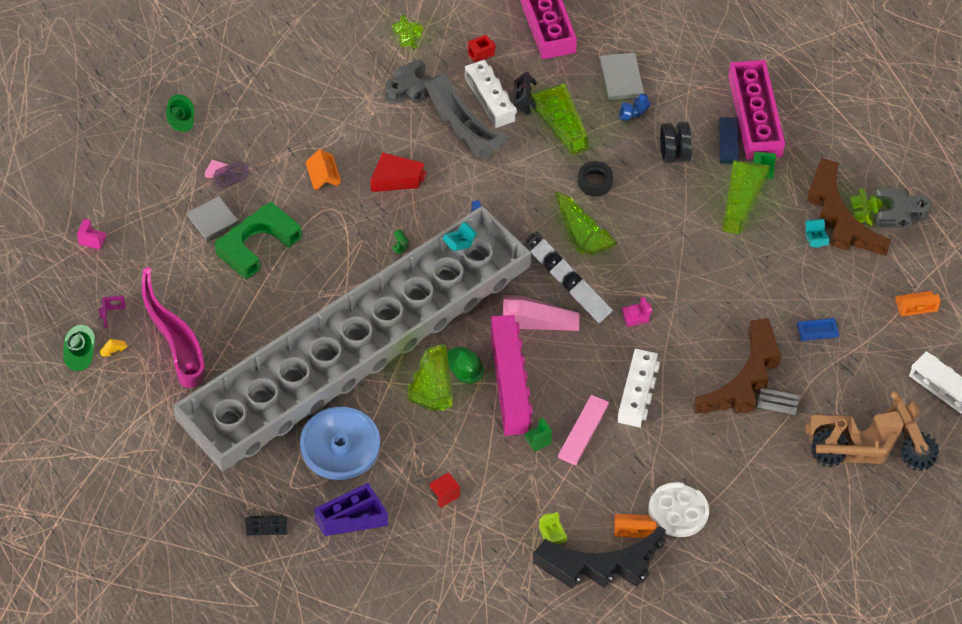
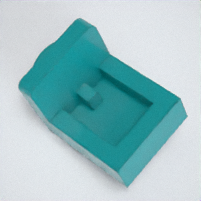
[805,219,829,248]
[442,222,477,252]

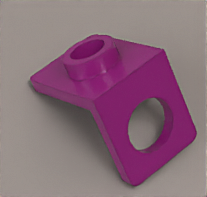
[99,295,126,329]

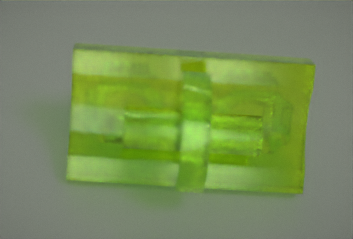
[392,14,424,50]
[850,188,883,226]

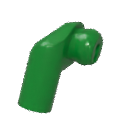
[392,229,409,254]

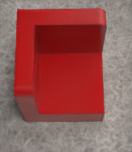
[429,472,460,508]

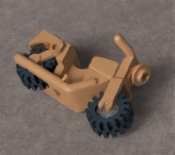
[805,391,939,471]

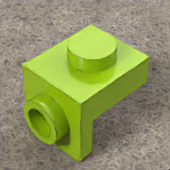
[539,512,567,545]

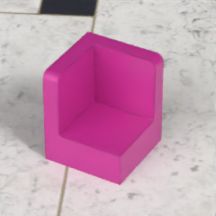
[77,219,106,249]

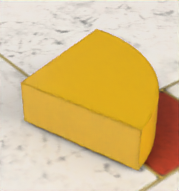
[100,339,127,357]

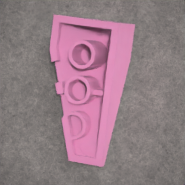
[503,295,579,331]

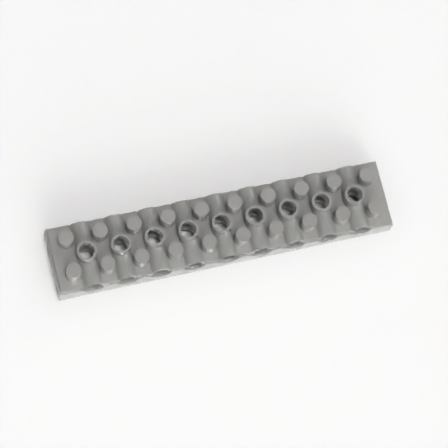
[173,206,531,471]

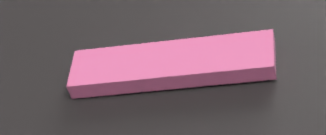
[558,395,609,465]

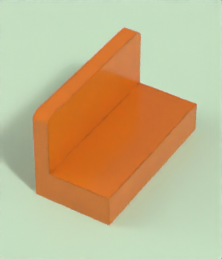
[306,149,342,190]
[895,291,941,317]
[614,514,656,538]

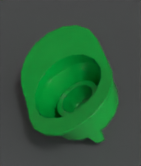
[165,94,194,132]
[63,325,95,371]
[445,347,484,384]

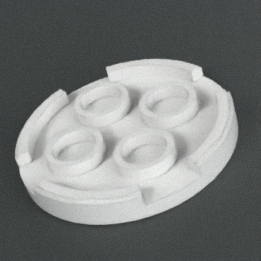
[648,482,709,537]

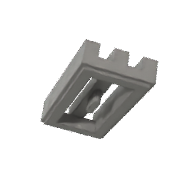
[757,388,800,415]

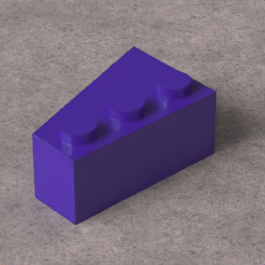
[314,483,388,536]

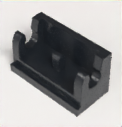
[513,71,537,115]

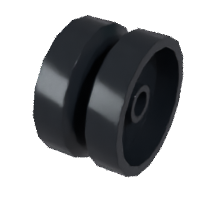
[660,122,692,163]

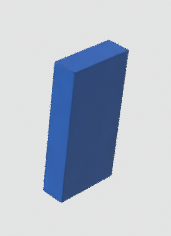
[797,318,839,341]

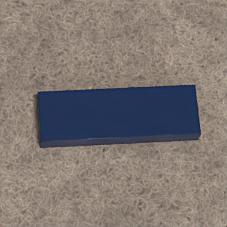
[719,117,738,164]

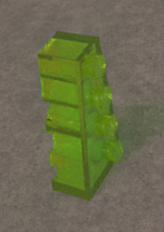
[530,83,589,155]
[722,160,770,234]

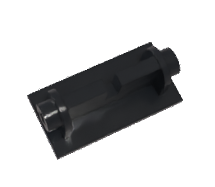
[245,514,287,535]

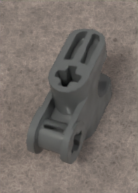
[385,60,433,104]
[873,188,931,228]

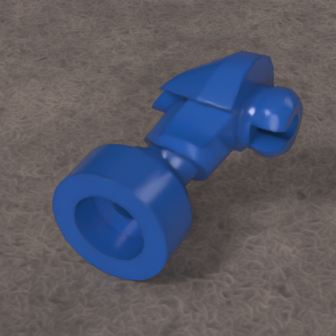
[619,93,651,121]

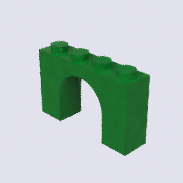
[215,201,302,280]

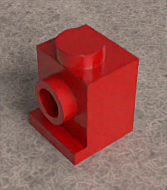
[467,34,496,63]

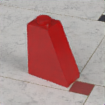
[370,152,427,192]

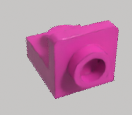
[621,297,652,327]

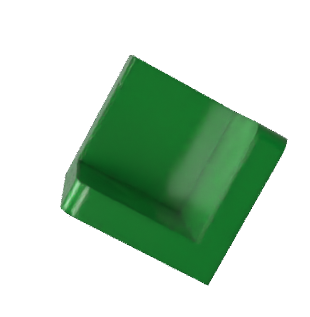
[752,151,776,179]
[524,417,552,452]

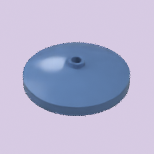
[300,407,380,480]

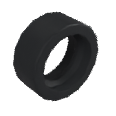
[578,161,613,197]

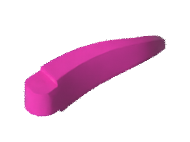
[142,267,204,388]

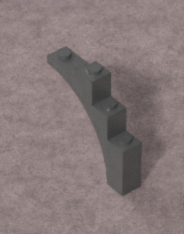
[424,73,508,159]

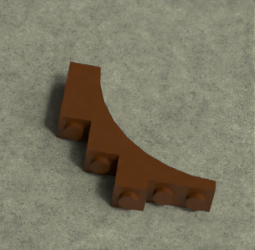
[807,158,891,256]
[693,318,781,414]

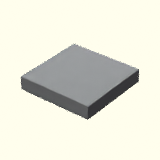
[187,196,239,241]

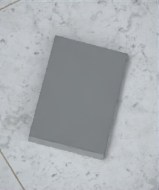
[600,53,644,101]

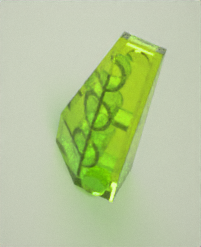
[555,191,617,255]
[408,344,452,412]

